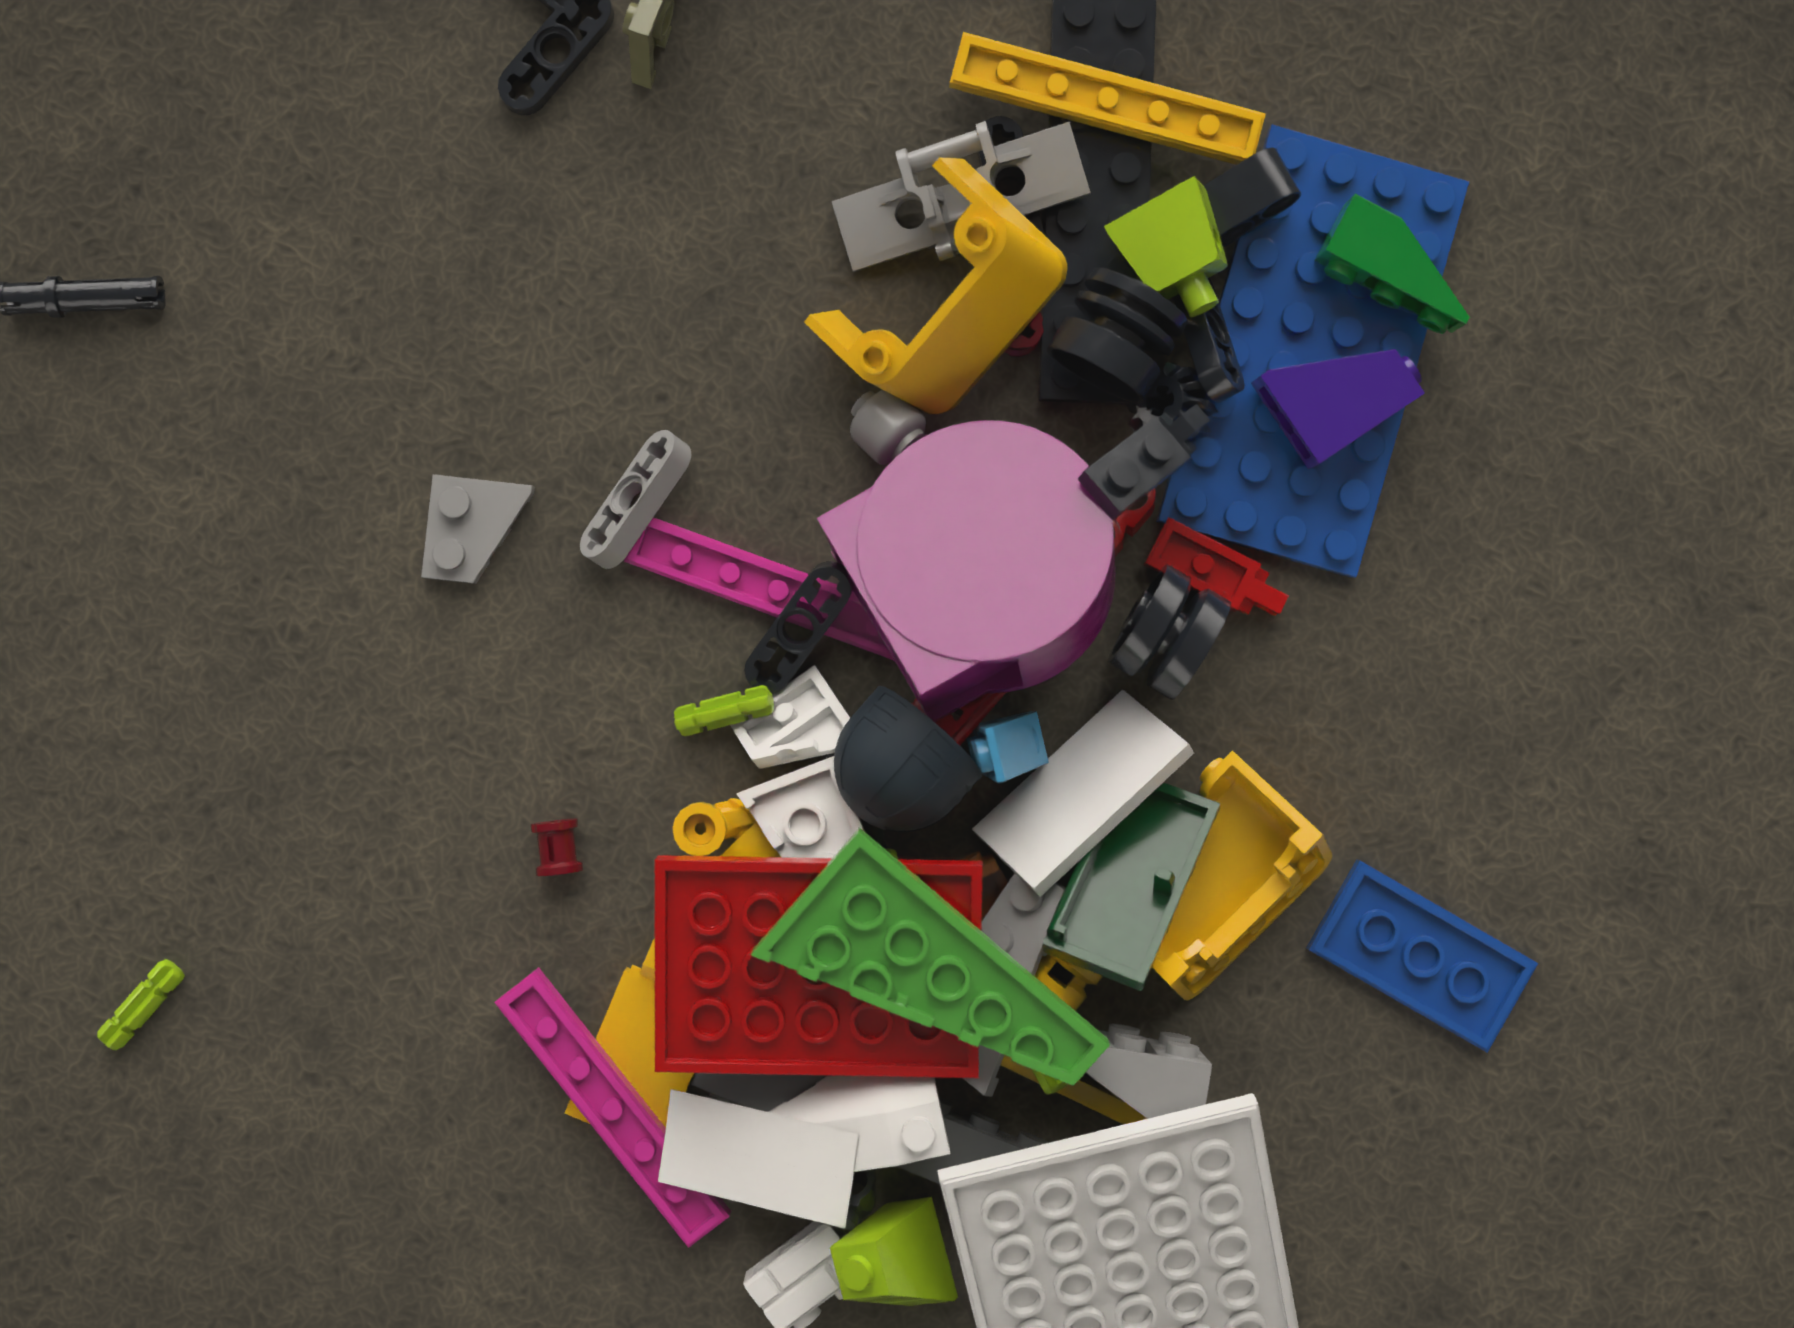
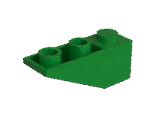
[1314,194,1470,334]

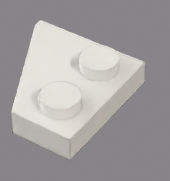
[730,665,850,769]

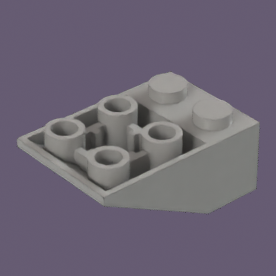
[1086,1020,1212,1119]

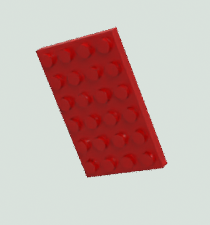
[655,855,983,1078]

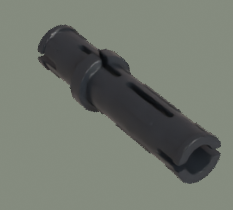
[0,276,166,318]

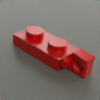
[1143,517,1289,616]

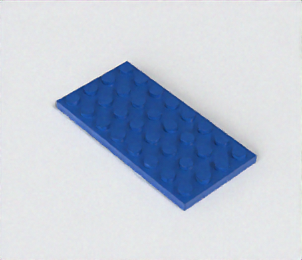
[1156,124,1469,578]

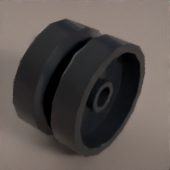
[1107,564,1231,700]

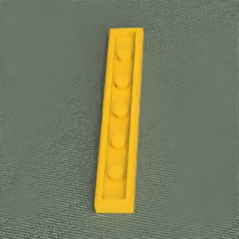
[949,32,1266,165]

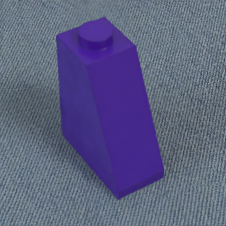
[1251,349,1425,469]

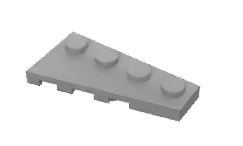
[963,874,1066,1097]

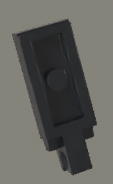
[1077,404,1210,520]

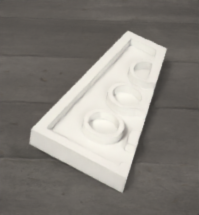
[736,756,866,858]

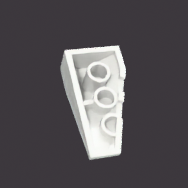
[768,1075,950,1172]

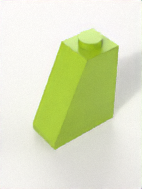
[829,1197,958,1306]

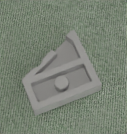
[421,474,535,584]

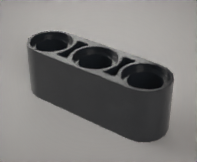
[1204,147,1301,248]

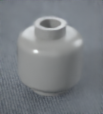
[850,390,927,466]

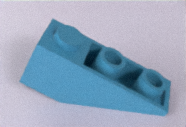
[966,711,1049,783]

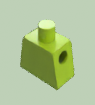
[1104,176,1228,317]

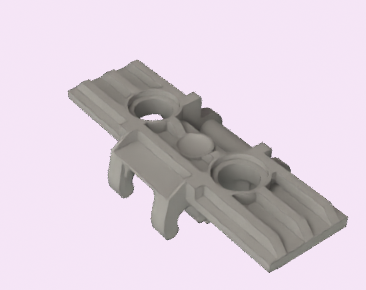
[832,121,1091,272]

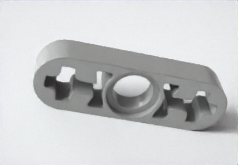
[580,430,691,569]

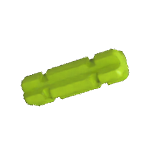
[674,685,774,736]
[97,959,184,1050]

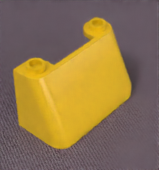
[1152,750,1332,1001]

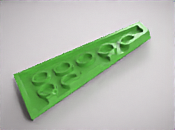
[751,828,1110,1086]

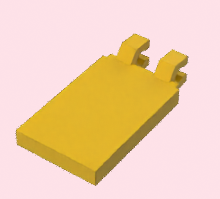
[565,939,694,1128]

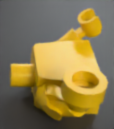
[673,798,781,857]

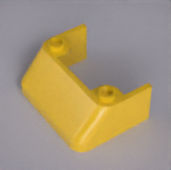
[804,157,1067,414]

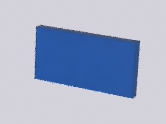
[1306,859,1539,1053]

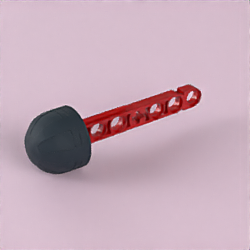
[834,488,1156,832]

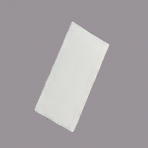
[658,1089,859,1229]

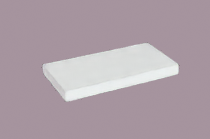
[972,690,1194,897]

